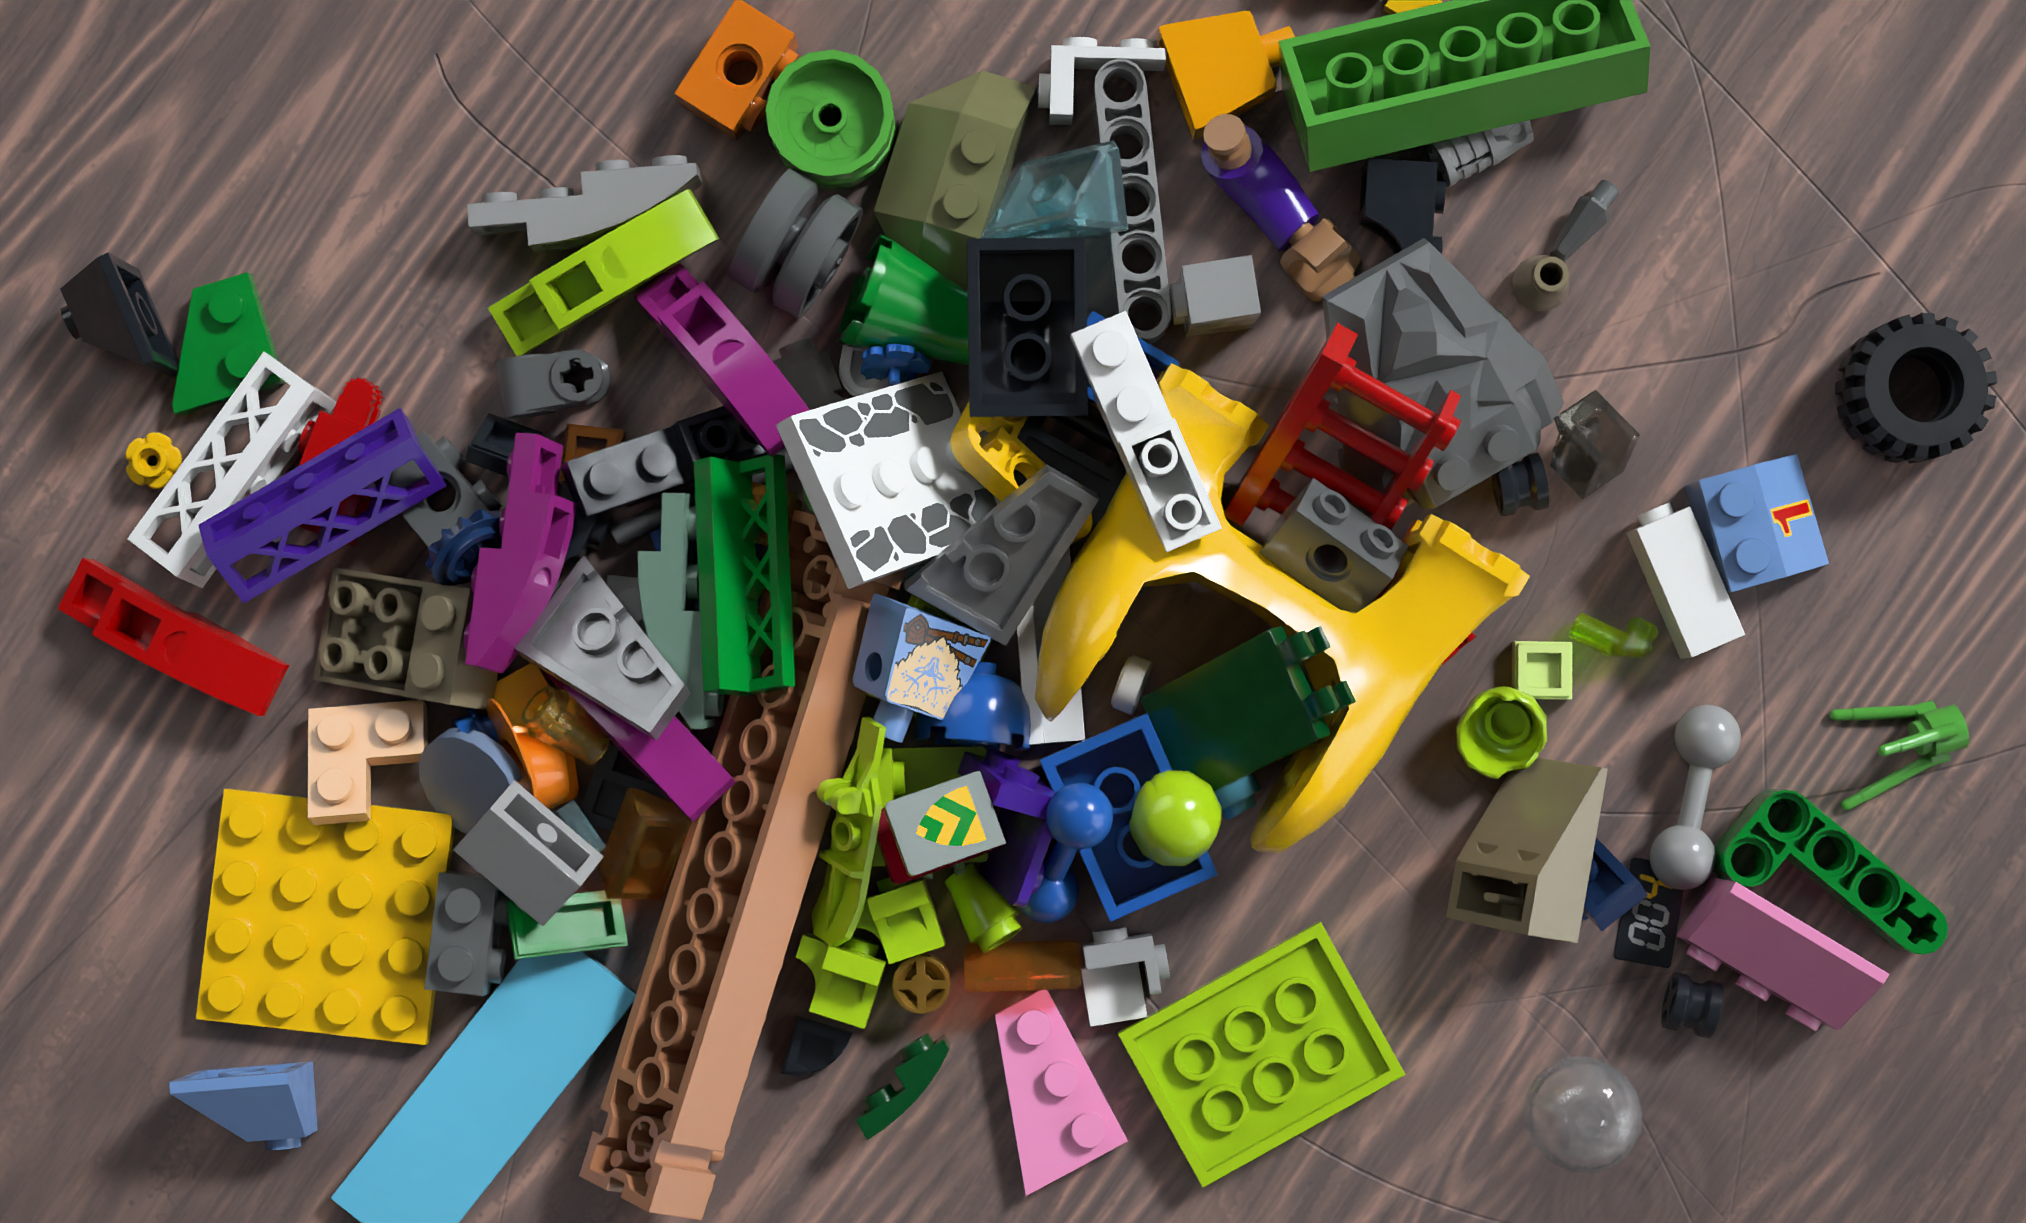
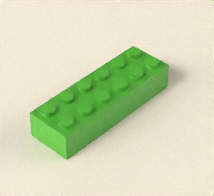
[1278,0,1651,172]

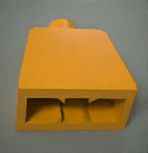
[1156,11,1295,140]

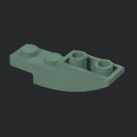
[638,493,725,729]

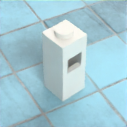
[1626,502,1745,659]

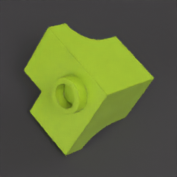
[856,877,946,964]
[795,932,888,1029]

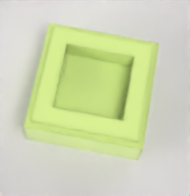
[1512,641,1572,700]

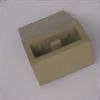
[313,567,498,710]
[1446,758,1608,943]

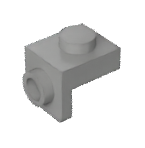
[1082,926,1170,995]

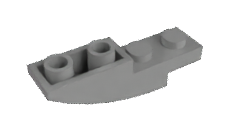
[467,155,702,254]

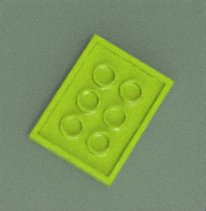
[1117,921,1406,1188]

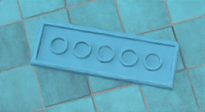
[331,951,637,1223]

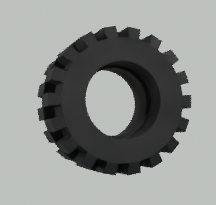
[1835,313,1997,464]

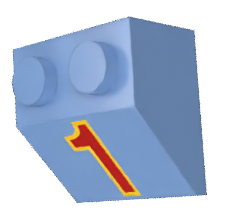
[1685,454,1829,593]

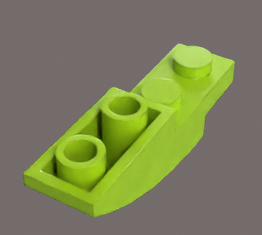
[488,189,719,356]

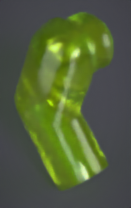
[1569,612,1658,658]

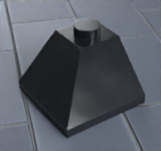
[60,252,180,377]

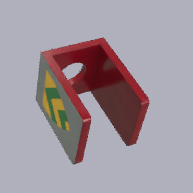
[876,770,1006,885]

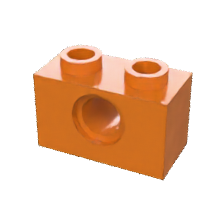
[674,0,800,141]

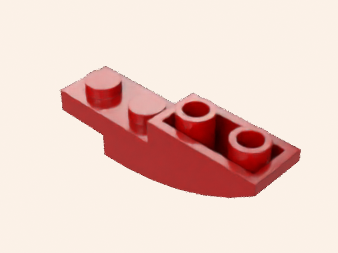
[57,558,290,716]

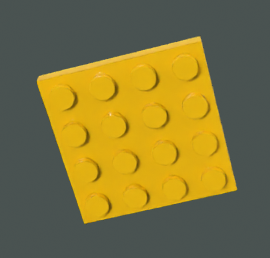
[196,789,455,1045]

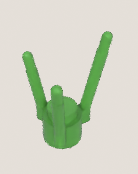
[1829,700,1969,811]

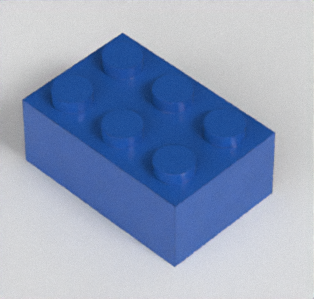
[1040,713,1218,922]

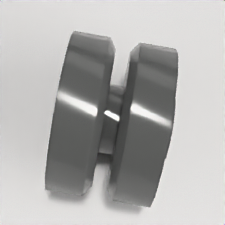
[728,168,863,319]

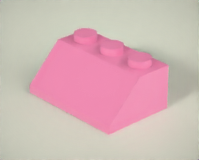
[1676,877,1889,1032]

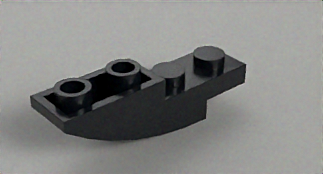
[561,406,785,521]

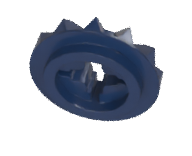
[425,509,502,586]

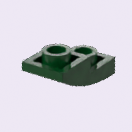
[856,1033,951,1140]

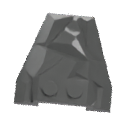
[1322,238,1564,516]

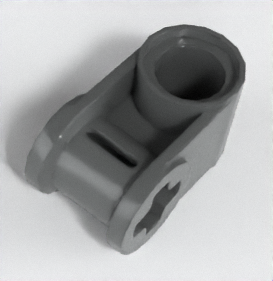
[495,350,612,420]

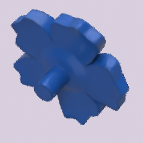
[861,344,931,386]

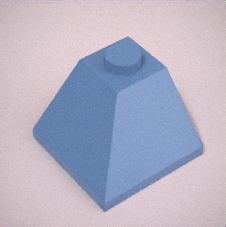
[169,1061,318,1150]

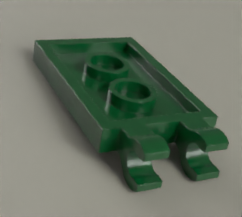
[1140,626,1356,793]

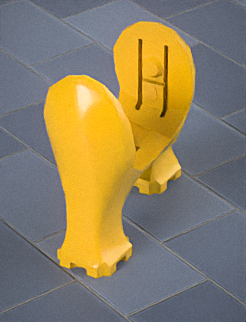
[1035,363,1530,853]

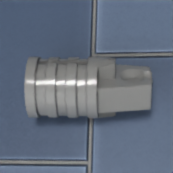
[1425,120,1534,188]

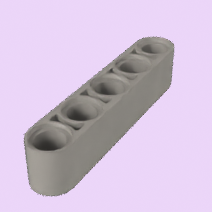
[1093,59,1171,344]

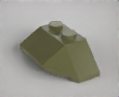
[874,70,1037,291]

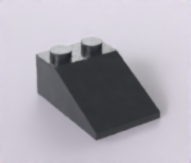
[967,237,1088,417]

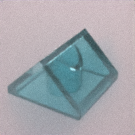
[981,140,1128,239]

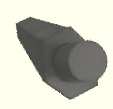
[1550,180,1619,262]

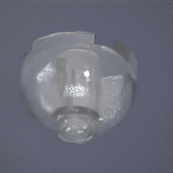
[1523,1056,1643,1174]

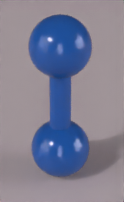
[1018,783,1113,923]

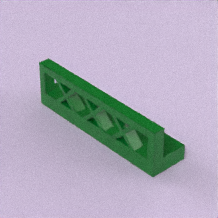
[694,454,795,697]

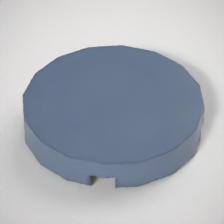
[419,728,522,834]

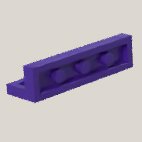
[198,407,446,603]

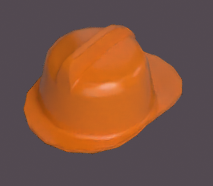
[486,698,579,809]

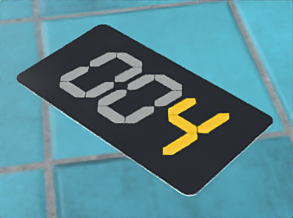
[1614,857,1684,968]

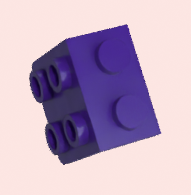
[957,749,1055,908]

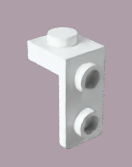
[1038,37,1167,125]

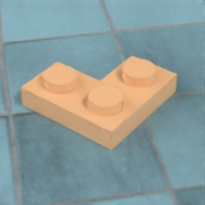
[308,700,428,825]

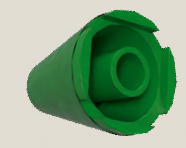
[838,234,969,365]

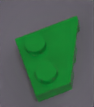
[172,272,285,416]

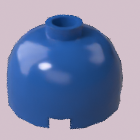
[915,662,1031,751]

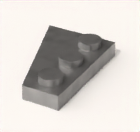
[904,464,1099,646]
[515,555,691,741]

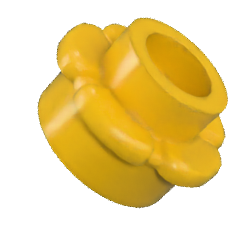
[125,432,182,489]

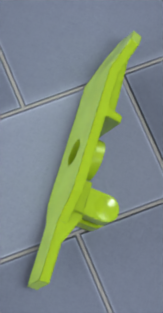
[811,717,886,947]

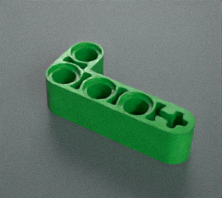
[1714,789,1948,955]

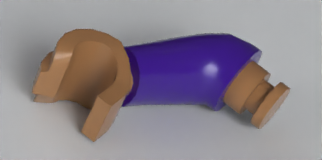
[1201,114,1362,302]

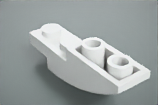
[1070,311,1222,552]

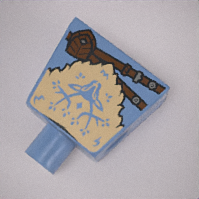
[853,593,991,743]

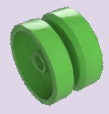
[765,49,896,190]

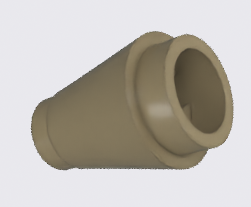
[1512,255,1569,312]

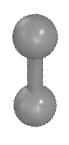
[1649,704,1741,890]

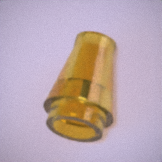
[521,686,609,765]

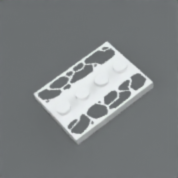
[776,371,1000,589]

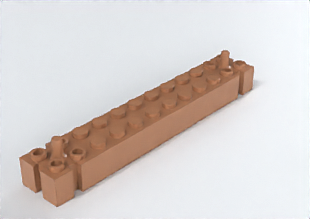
[579,508,906,1220]

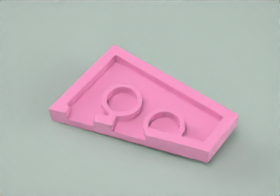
[995,986,1128,1196]

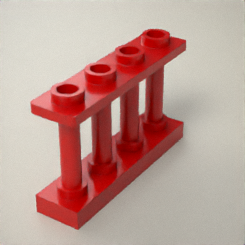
[1224,323,1461,531]

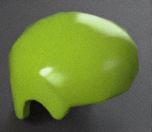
[1456,686,1547,779]
[1129,770,1221,866]

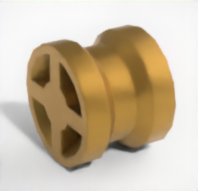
[892,953,951,1014]

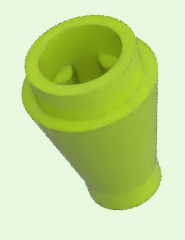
[944,864,1022,954]

